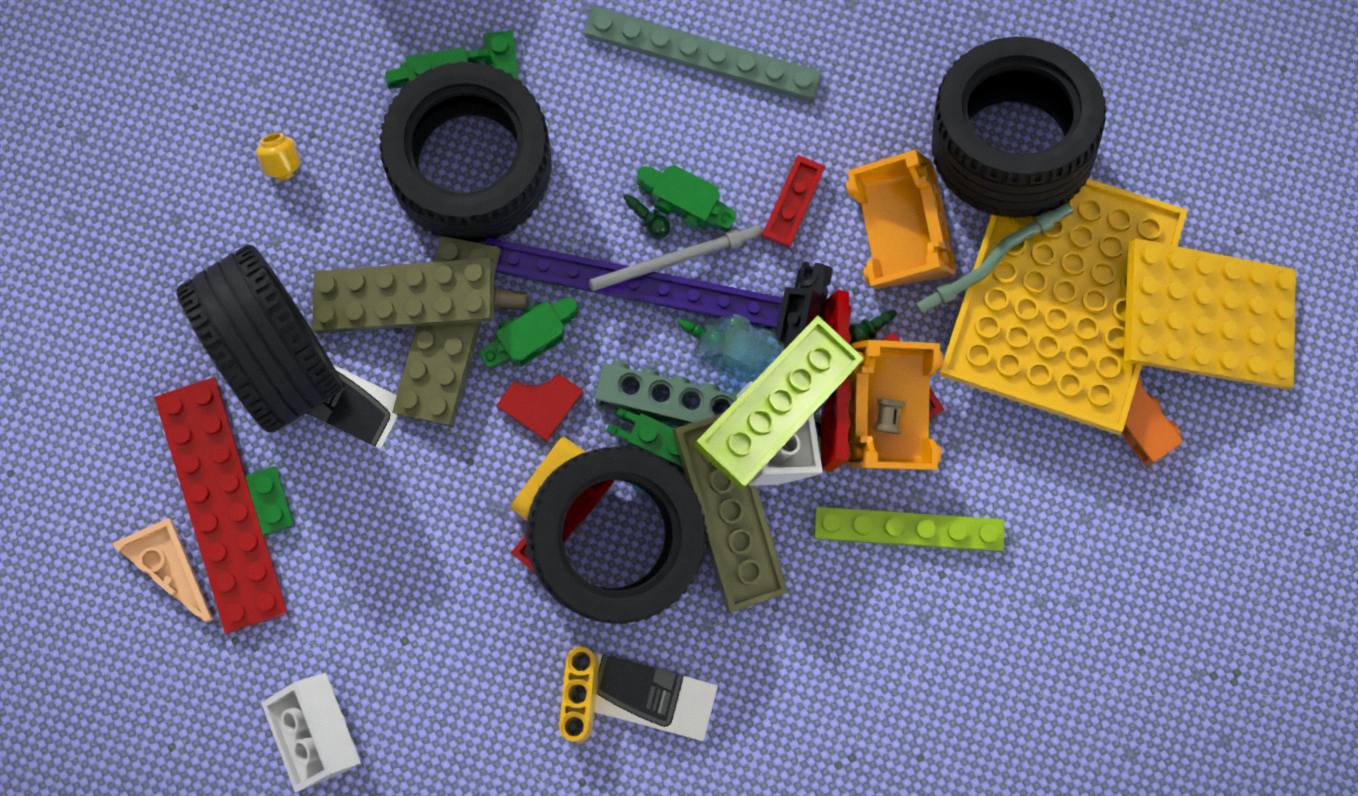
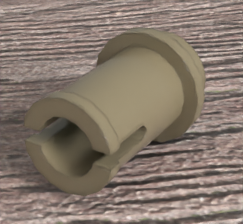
[494,286,528,311]

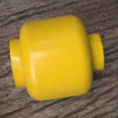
[256,133,301,181]

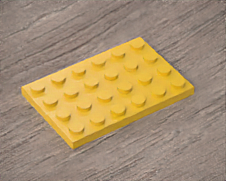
[1124,238,1296,390]

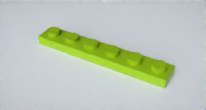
[814,507,1005,552]

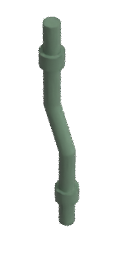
[915,202,1073,314]

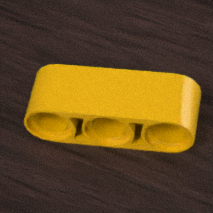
[510,436,586,521]
[559,647,599,743]

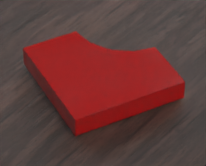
[496,374,583,442]

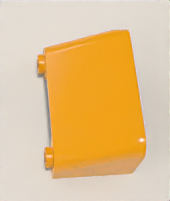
[846,149,956,289]
[846,340,943,470]

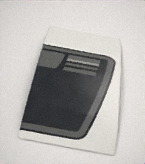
[306,365,398,449]
[585,654,718,741]

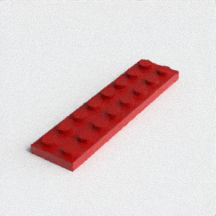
[154,377,289,634]

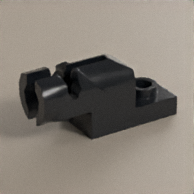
[773,262,833,350]

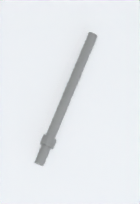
[589,225,763,291]

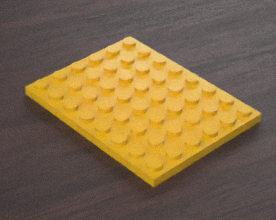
[938,179,1188,436]

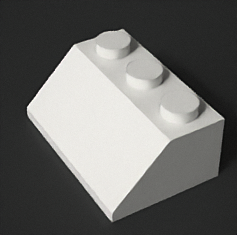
[736,382,823,486]
[261,673,361,793]

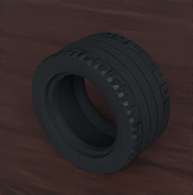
[931,36,1107,218]
[379,61,552,243]
[176,245,343,432]
[525,446,707,624]

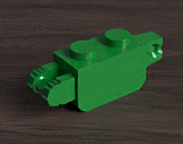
[385,47,492,89]
[637,165,737,232]
[479,296,579,370]
[606,407,684,473]

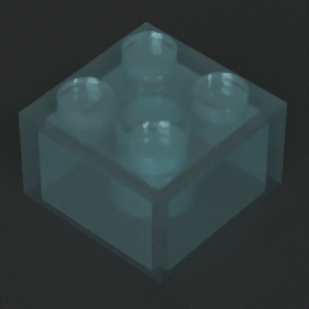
[693,314,785,381]

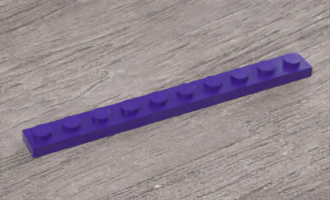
[485,238,783,329]

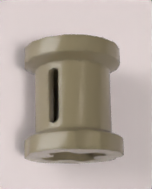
[873,399,905,434]

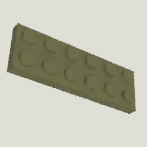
[392,236,501,427]
[312,257,494,334]
[672,413,788,613]

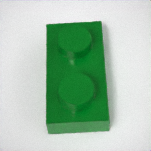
[483,30,519,80]
[245,466,295,536]

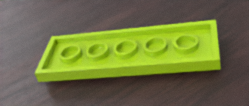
[693,316,864,490]

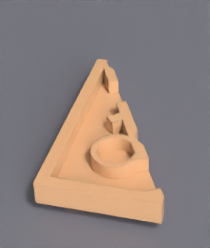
[112,518,214,623]

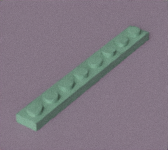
[584,6,821,102]

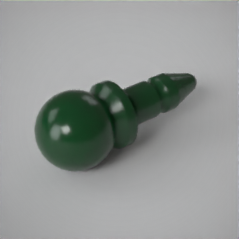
[623,194,670,239]
[849,310,897,345]

